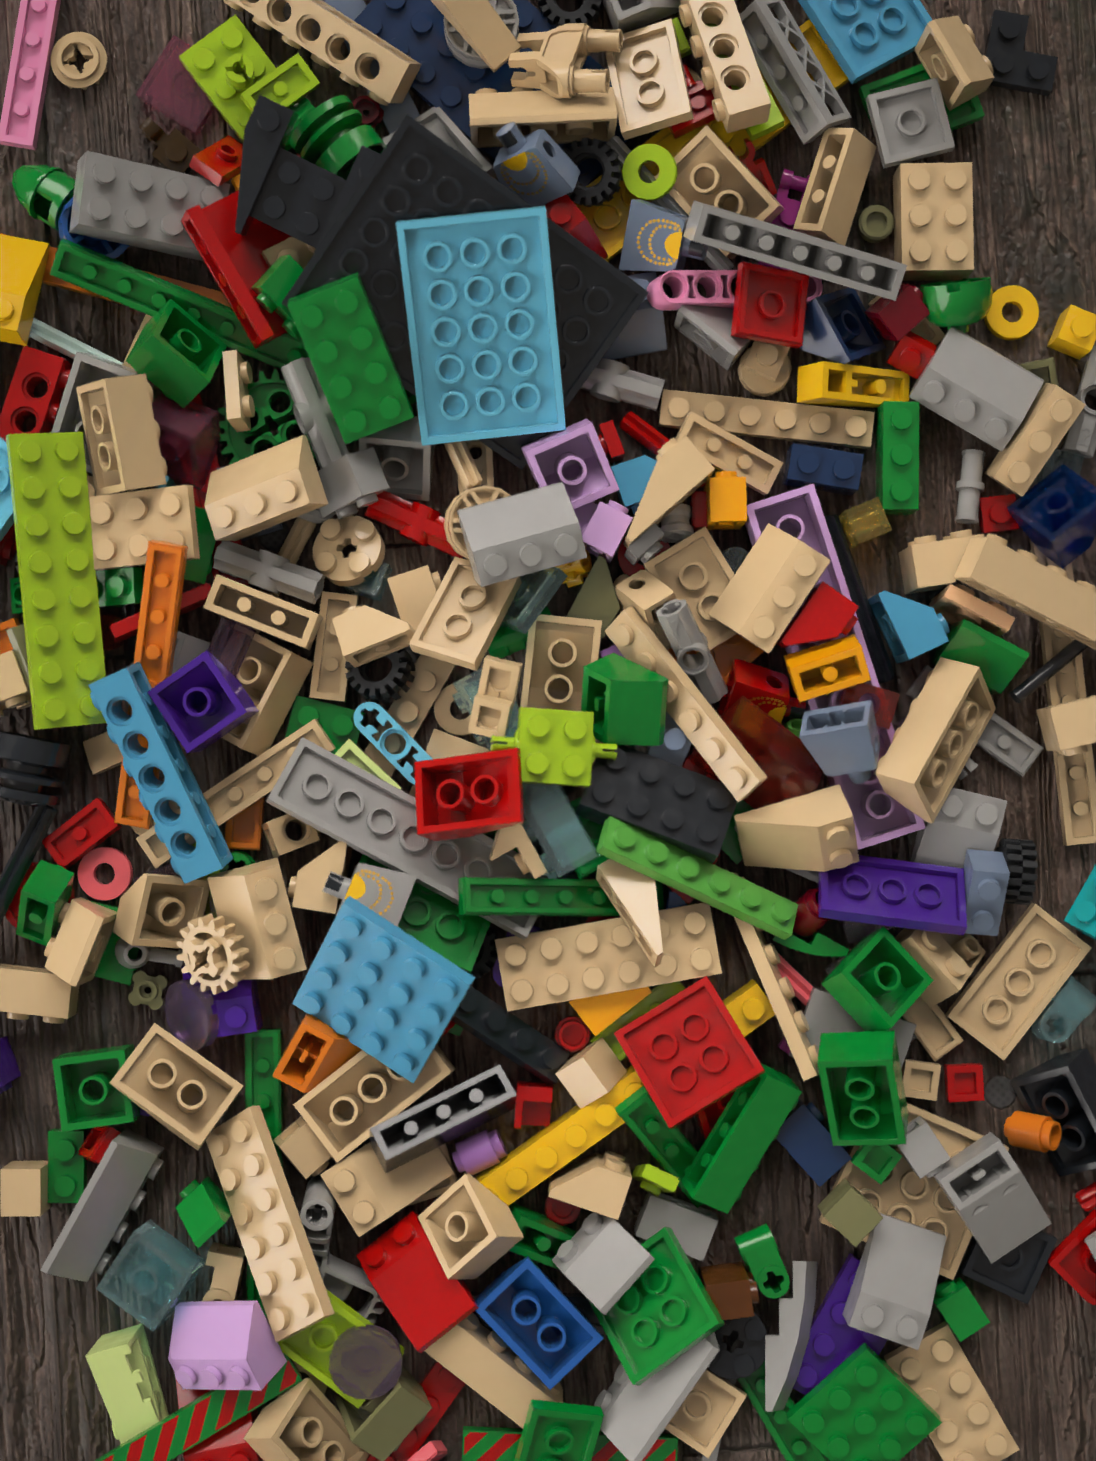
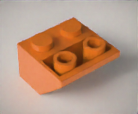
[272,1013,362,1093]

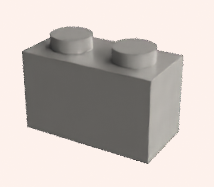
[318,447,389,519]
[634,1192,718,1262]

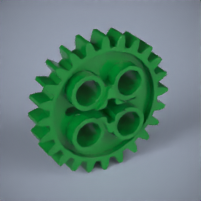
[215,369,317,465]

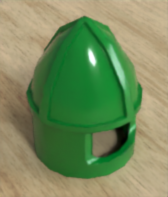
[12,165,75,232]

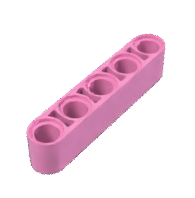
[647,270,823,311]

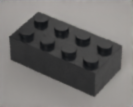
[575,742,737,864]

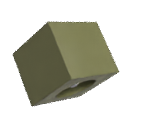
[817,1178,883,1247]

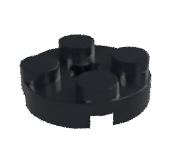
[708,1312,768,1379]

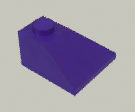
[181,966,263,1038]

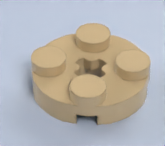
[313,515,385,587]

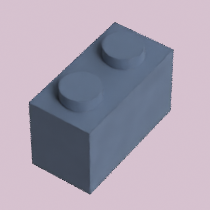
[963,849,1010,936]

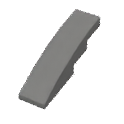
[765,1261,817,1412]

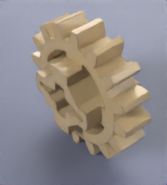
[176,914,250,995]

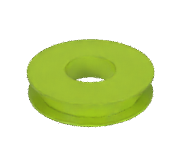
[622,144,677,200]

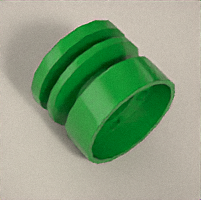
[289,95,386,180]

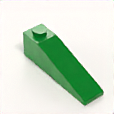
[508,1203,578,1270]

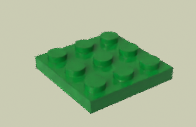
[587,1227,725,1386]
[786,1343,942,1461]

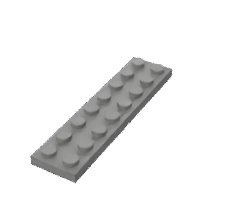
[266,737,558,940]

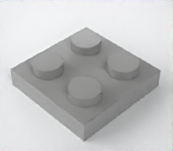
[866,78,955,169]

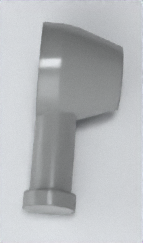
[115,938,183,969]

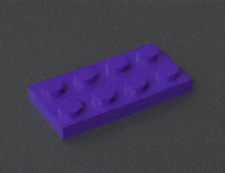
[818,855,967,936]
[793,1253,888,1395]

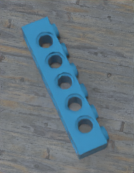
[89,662,233,884]

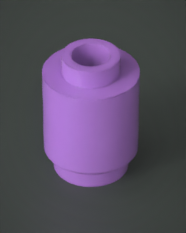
[452,1129,508,1176]

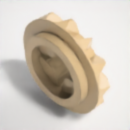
[50,32,108,90]

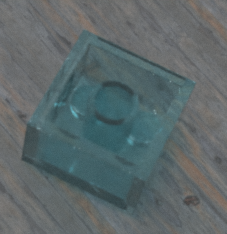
[96,1220,206,1332]

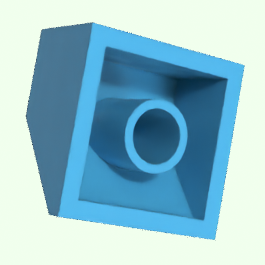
[868,591,950,663]

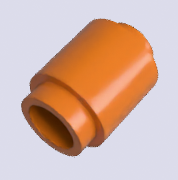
[1004,1110,1062,1153]

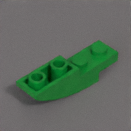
[10,567,143,614]

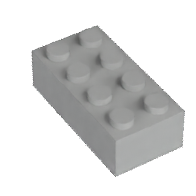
[69,151,230,261]

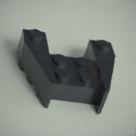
[235,95,380,255]

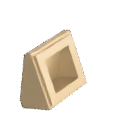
[83,732,122,775]

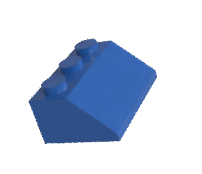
[475,1256,604,1390]

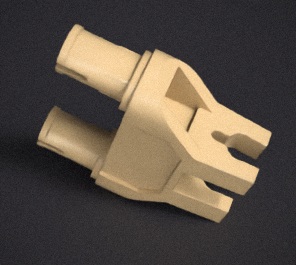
[508,23,623,99]

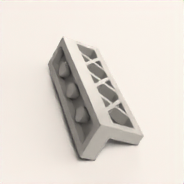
[739,0,851,144]

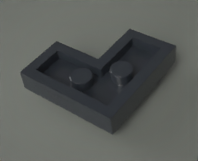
[984,10,1058,96]

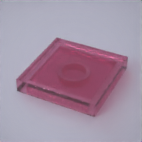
[136,35,216,136]

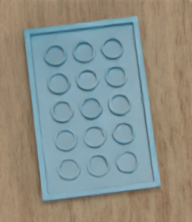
[396,206,566,446]

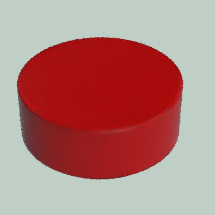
[545,1196,581,1226]

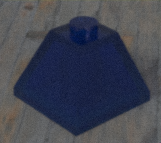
[1007,464,1096,569]

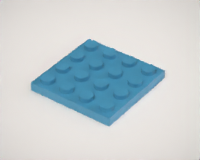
[292,896,475,1083]

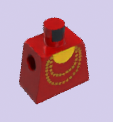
[717,659,806,736]

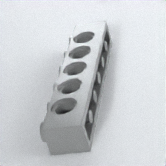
[683,200,907,301]

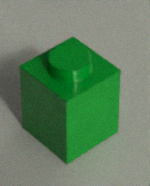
[933,1277,990,1342]

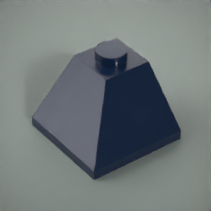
[800,287,886,364]

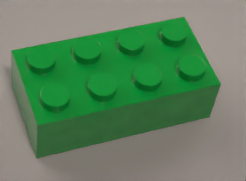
[287,272,414,444]

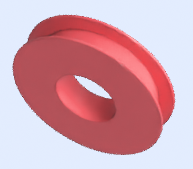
[77,847,133,901]

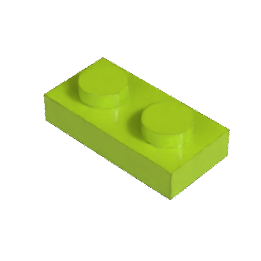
[240,53,320,113]

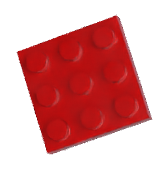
[614,976,766,1130]

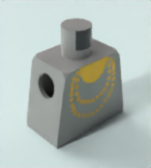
[323,863,417,927]

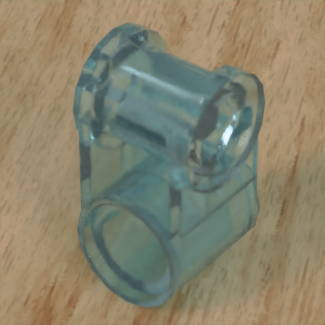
[1031,975,1096,1043]

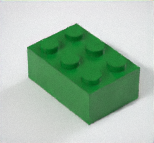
[817,1030,908,1146]

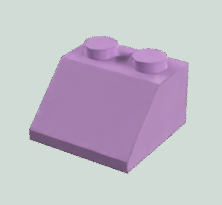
[521,418,620,509]

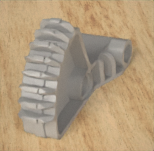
[300,1175,385,1324]

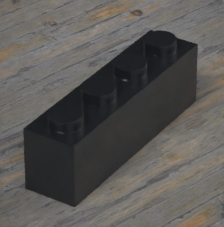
[370,1064,517,1173]

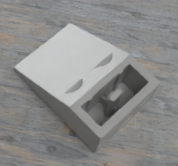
[934,1132,1052,1264]

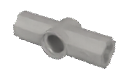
[1061,346,1096,458]
[281,357,349,469]
[580,358,665,411]
[213,541,325,604]
[656,599,728,704]

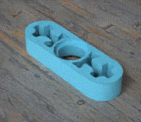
[353,702,433,785]

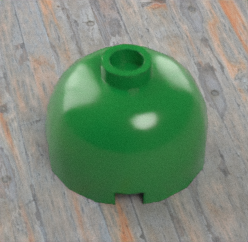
[920,277,993,333]

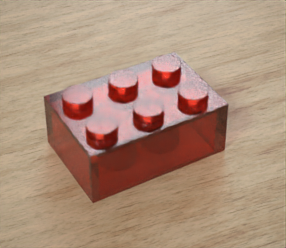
[690,695,823,809]

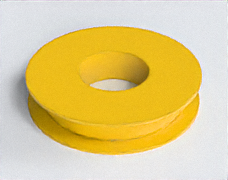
[984,285,1039,340]

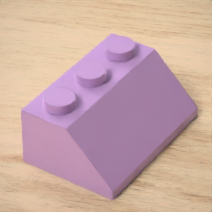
[168,1300,287,1391]

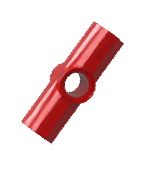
[365,491,464,559]

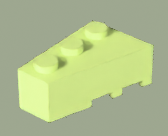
[85,1323,169,1444]

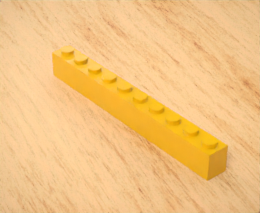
[475,979,775,1206]

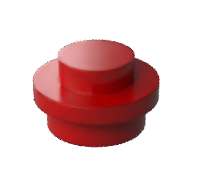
[555,1016,590,1052]

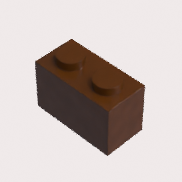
[700,1261,759,1321]

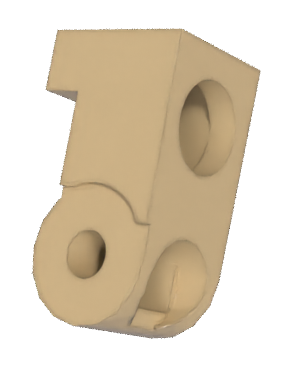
[202,1242,247,1301]

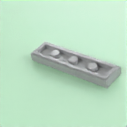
[905,665,1043,777]

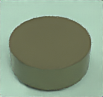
[857,205,894,243]

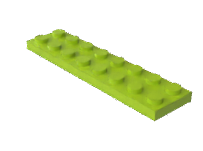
[6,432,106,730]

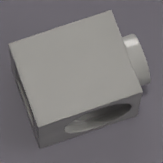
[896,1116,951,1179]

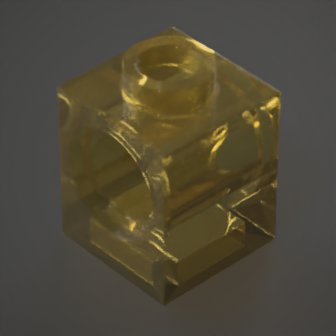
[839,497,892,549]

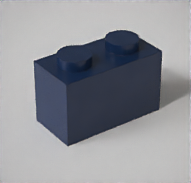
[782,443,864,496]
[776,1098,852,1187]

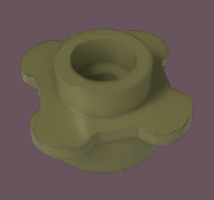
[128,971,168,1010]

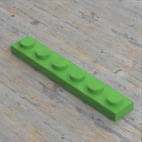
[596,816,798,940]

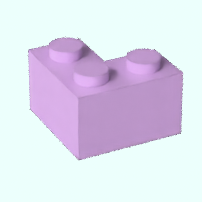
[574,500,633,564]

